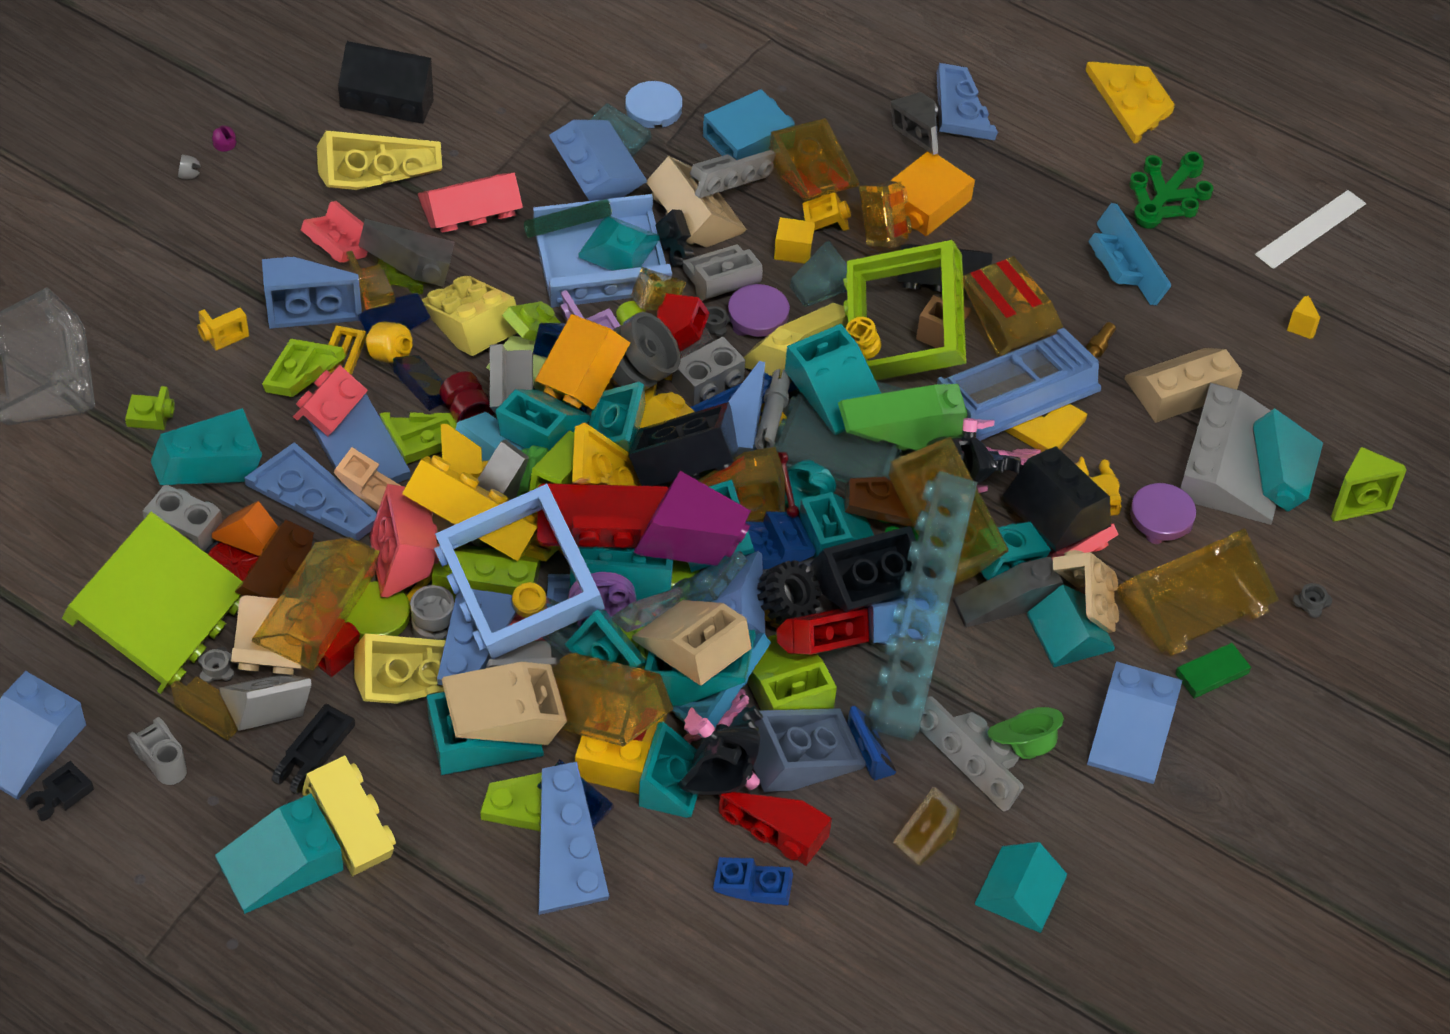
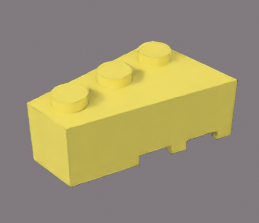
[302,756,396,876]

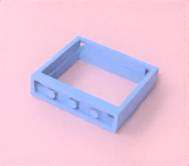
[434,484,605,659]

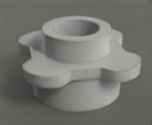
[198,649,234,683]

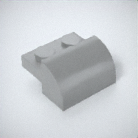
[683,244,763,300]

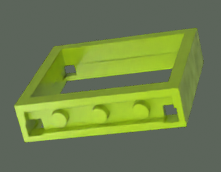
[843,240,966,380]

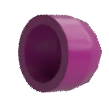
[212,125,237,152]

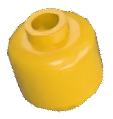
[366,321,413,364]

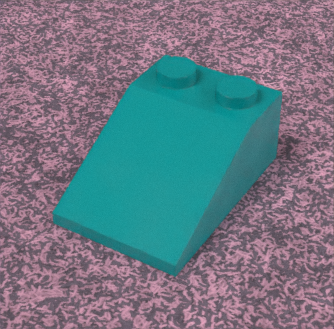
[643,630,756,706]
[215,794,344,914]

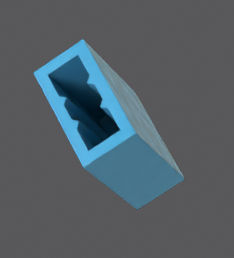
[703,89,795,160]

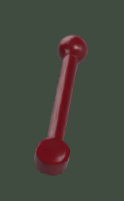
[775,452,799,518]

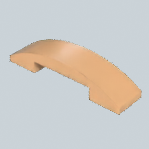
[334,447,454,539]

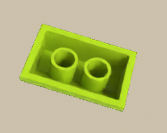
[432,545,542,602]

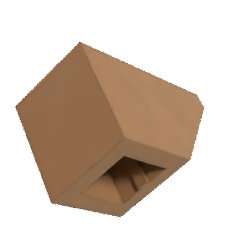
[916,295,971,348]

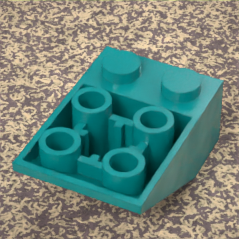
[785,324,881,435]
[427,692,544,775]

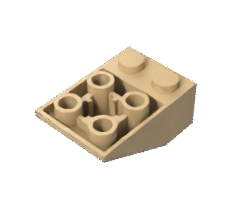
[632,600,752,686]
[442,662,567,745]

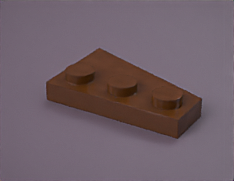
[845,474,941,533]
[235,519,314,601]

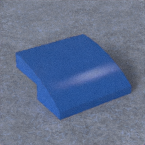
[742,511,816,570]

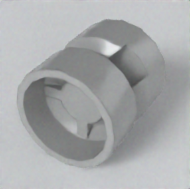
[410,585,455,640]

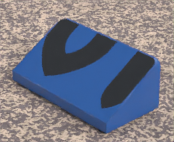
[847,706,896,781]

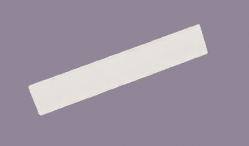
[1255,190,1366,268]

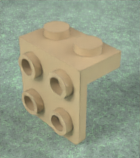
[1053,550,1119,633]
[231,595,308,675]

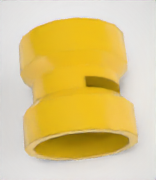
[845,317,882,359]

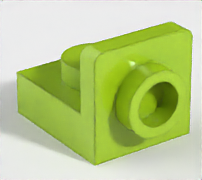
[125,386,175,430]

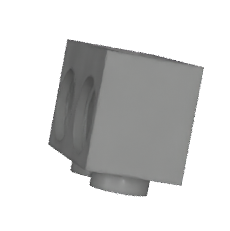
[672,337,745,406]
[142,485,222,551]

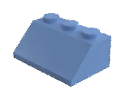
[549,120,648,201]

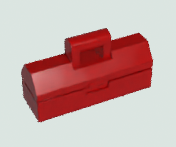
[776,608,869,654]

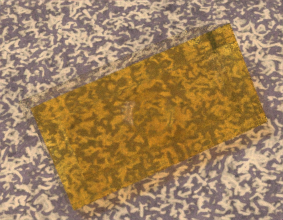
[346,250,396,310]
[171,676,238,741]

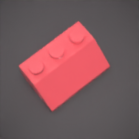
[418,173,523,233]
[369,484,440,597]

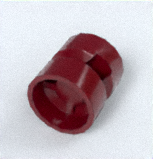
[439,371,494,423]

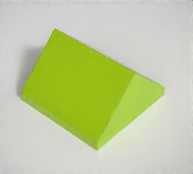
[1331,447,1406,522]

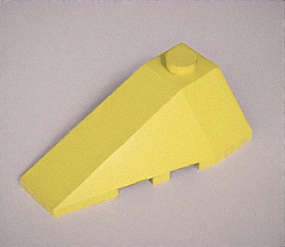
[317,130,442,190]
[743,303,848,382]
[354,634,446,704]

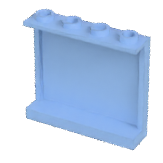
[533,194,672,308]

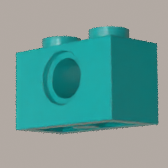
[968,522,1051,581]

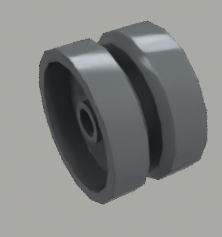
[612,312,680,391]

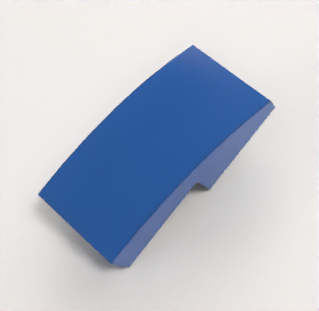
[713,857,793,905]

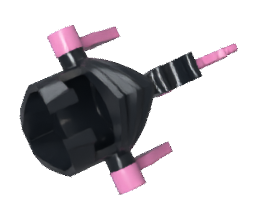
[925,418,1041,504]
[677,689,763,795]

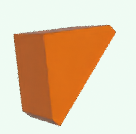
[212,501,278,556]

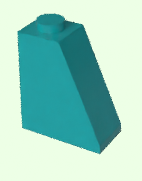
[1253,408,1323,512]

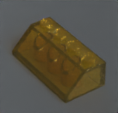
[889,437,1008,588]
[252,537,380,671]
[552,653,673,747]

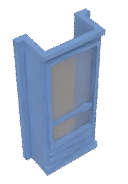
[937,328,1101,440]

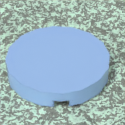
[625,81,682,128]

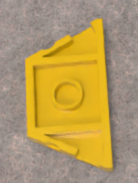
[1085,62,1175,144]

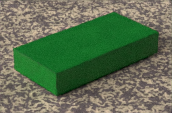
[1175,643,1251,699]

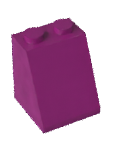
[634,471,751,566]

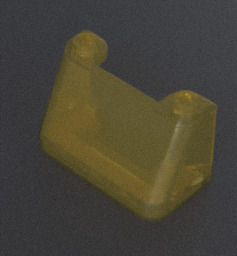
[1117,528,1279,656]

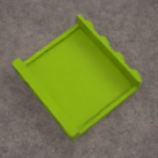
[62,511,243,694]

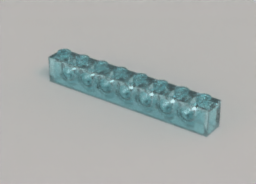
[869,471,978,741]

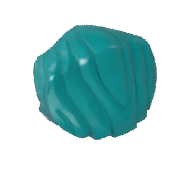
[778,459,836,515]

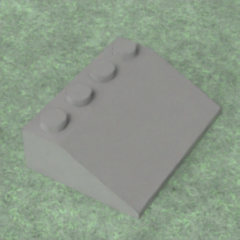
[1180,383,1277,525]

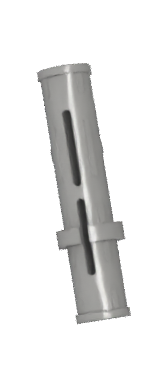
[755,369,792,451]

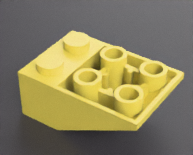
[418,276,517,356]

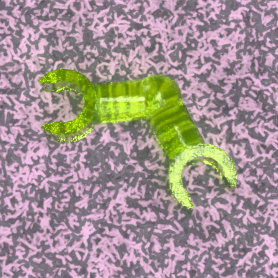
[378,258,427,295]

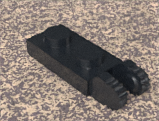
[272,704,355,794]

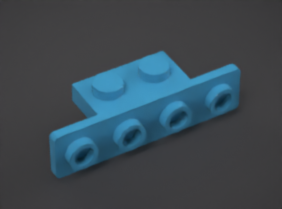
[1088,203,1171,306]

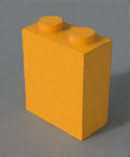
[881,151,975,236]
[535,314,631,410]

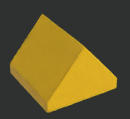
[1287,296,1320,339]

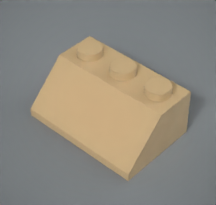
[646,156,747,248]
[1124,348,1242,423]

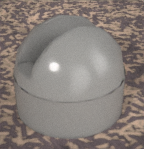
[178,154,201,179]

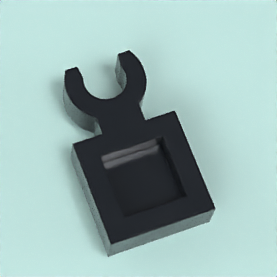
[655,209,694,267]
[25,761,94,821]

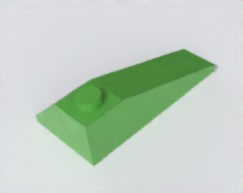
[838,384,967,457]

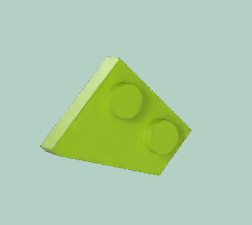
[262,339,346,397]
[380,412,457,464]
[481,773,542,832]

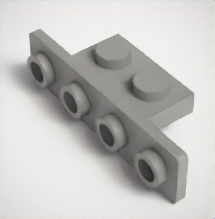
[689,150,776,198]
[912,696,1024,811]

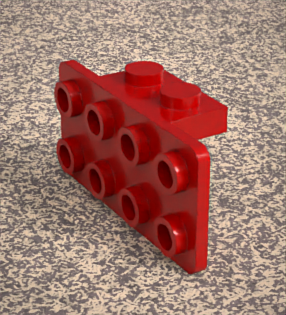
[537,483,669,548]

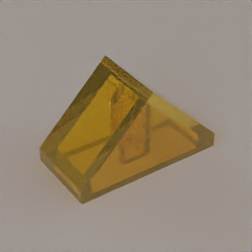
[631,267,686,310]
[893,787,961,865]

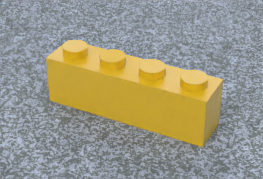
[402,455,537,561]

